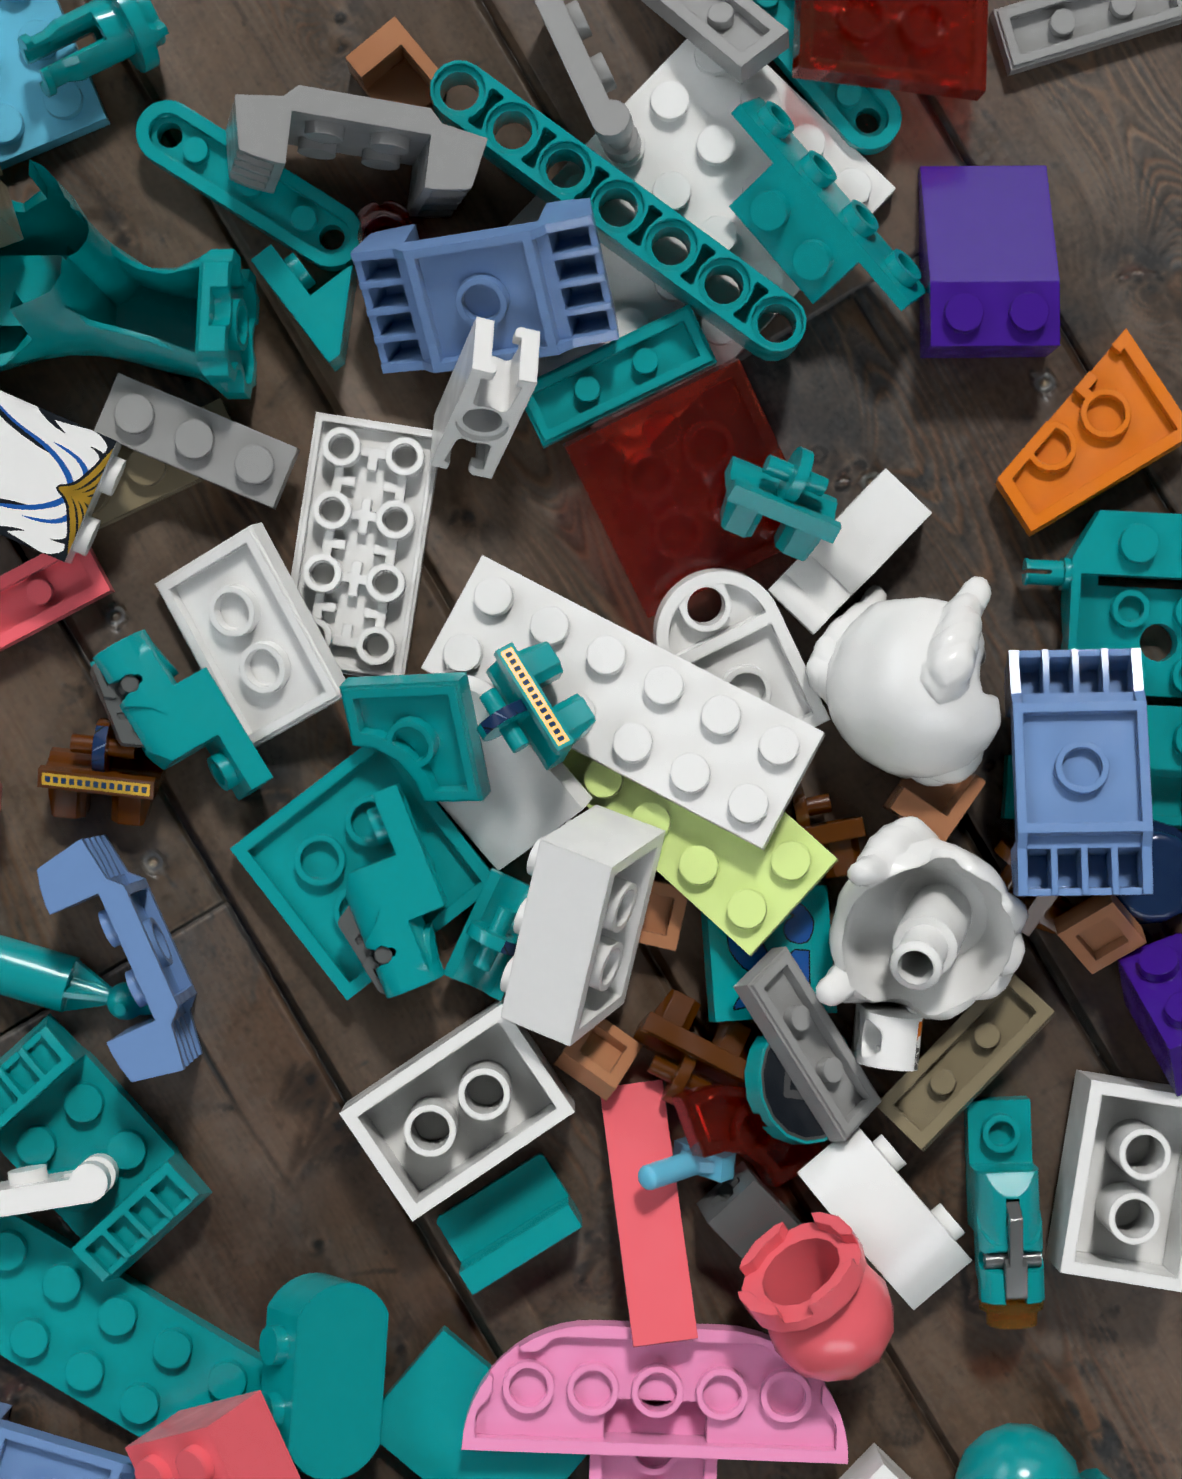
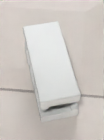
[430,317,540,479]

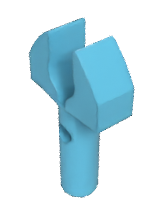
[638,1136,737,1190]

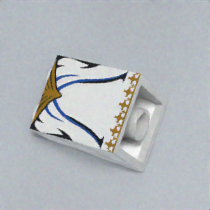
[0,390,126,564]

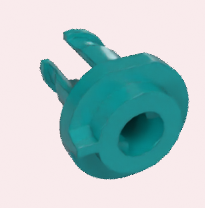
[17,0,169,98]

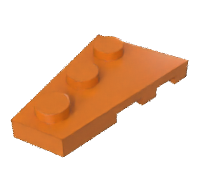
[995,328,1182,537]

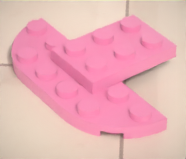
[461,1320,848,1479]

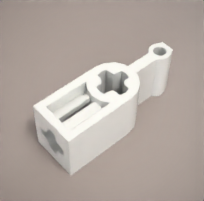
[767,469,932,635]

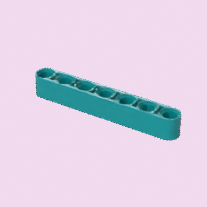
[430,60,807,361]

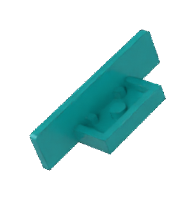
[729,97,926,311]

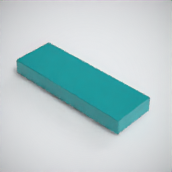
[525,304,717,449]

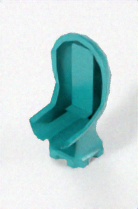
[0,159,260,399]

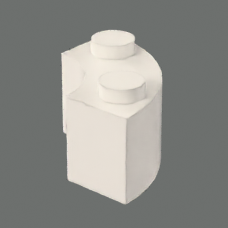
[797,1127,972,1310]

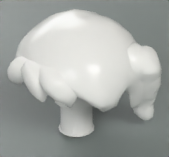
[806,576,1001,787]
[816,816,1029,1020]

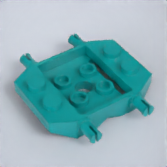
[1022,510,1182,771]

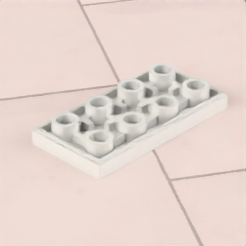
[291,412,438,677]

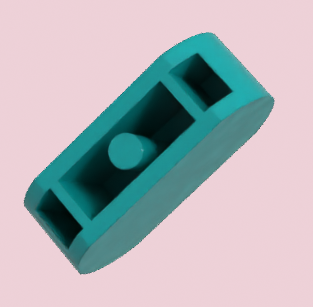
[259,1272,389,1479]

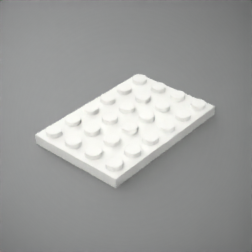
[508,39,896,466]

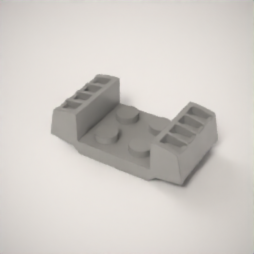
[226,85,487,218]

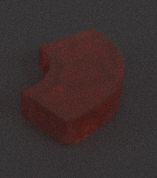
[671,1084,822,1187]

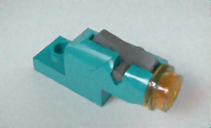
[964,1095,1045,1329]

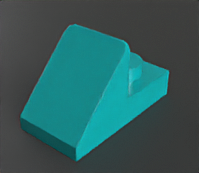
[251,244,357,372]

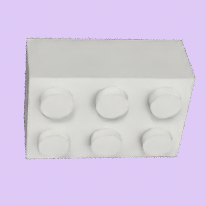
[500,804,666,1046]
[339,996,575,1222]
[1045,1070,1182,1292]

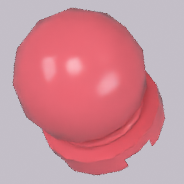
[738,1212,894,1382]

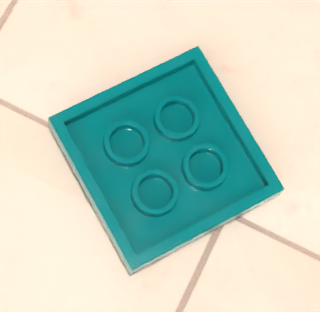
[230,747,490,1000]

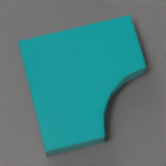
[339,672,491,802]

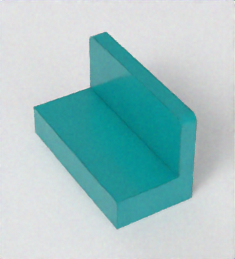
[437,1153,582,1295]

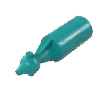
[0,935,152,1020]

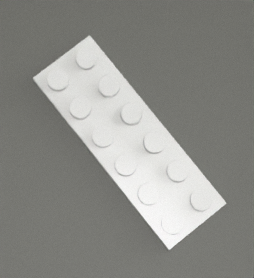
[421,555,825,850]

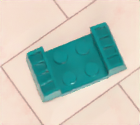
[0,1013,212,1281]

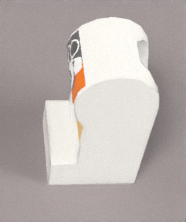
[851,1002,923,1071]

